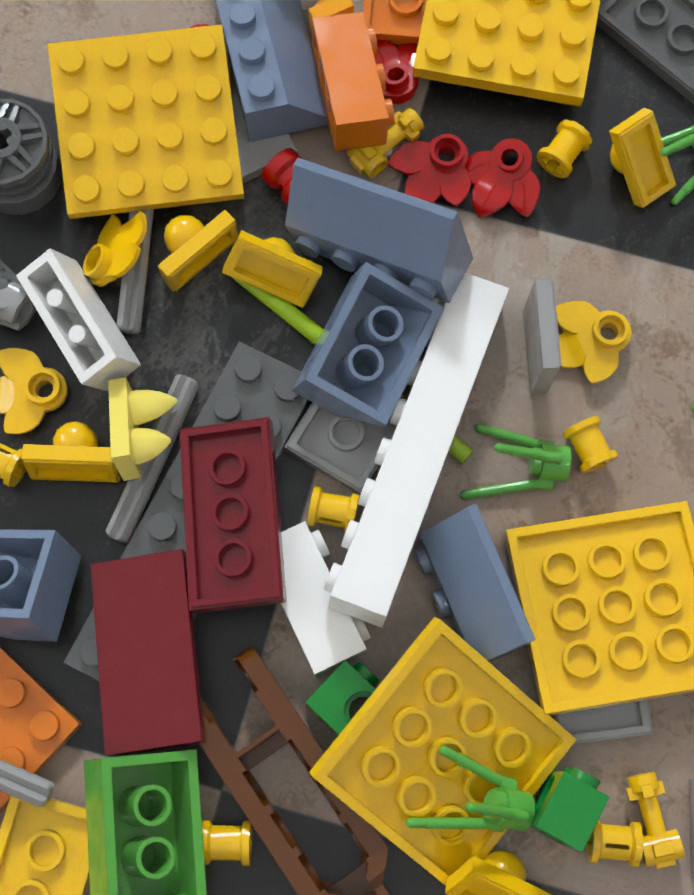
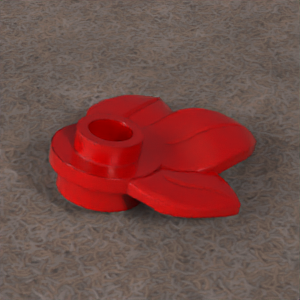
[374,40,419,104]
[388,134,471,206]
[465,138,540,218]

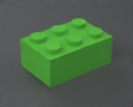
[84,749,207,895]

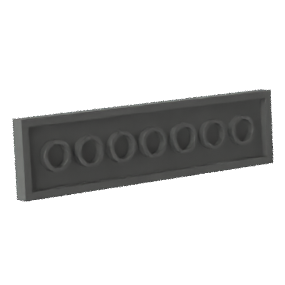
[63,341,310,681]

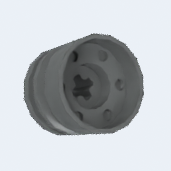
[0,99,63,215]

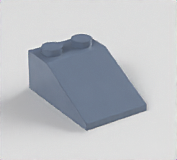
[0,529,82,642]

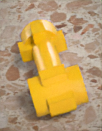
[347,108,424,179]
[625,771,685,869]

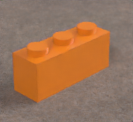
[312,12,395,151]

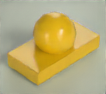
[609,108,676,208]
[158,210,238,292]
[222,230,323,308]
[21,421,121,483]
[445,849,552,895]

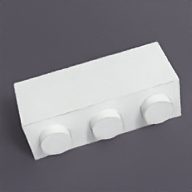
[16,248,141,391]
[281,521,371,677]

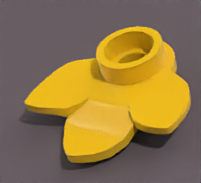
[83,211,147,287]
[556,301,632,384]
[0,348,68,434]

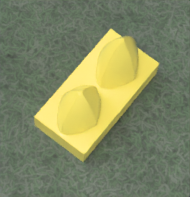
[108,377,178,481]

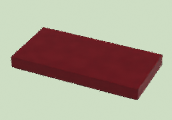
[179,417,287,614]
[90,549,205,757]

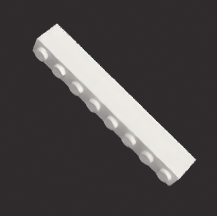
[324,273,509,628]

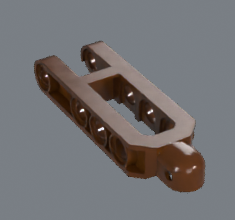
[199,645,390,895]

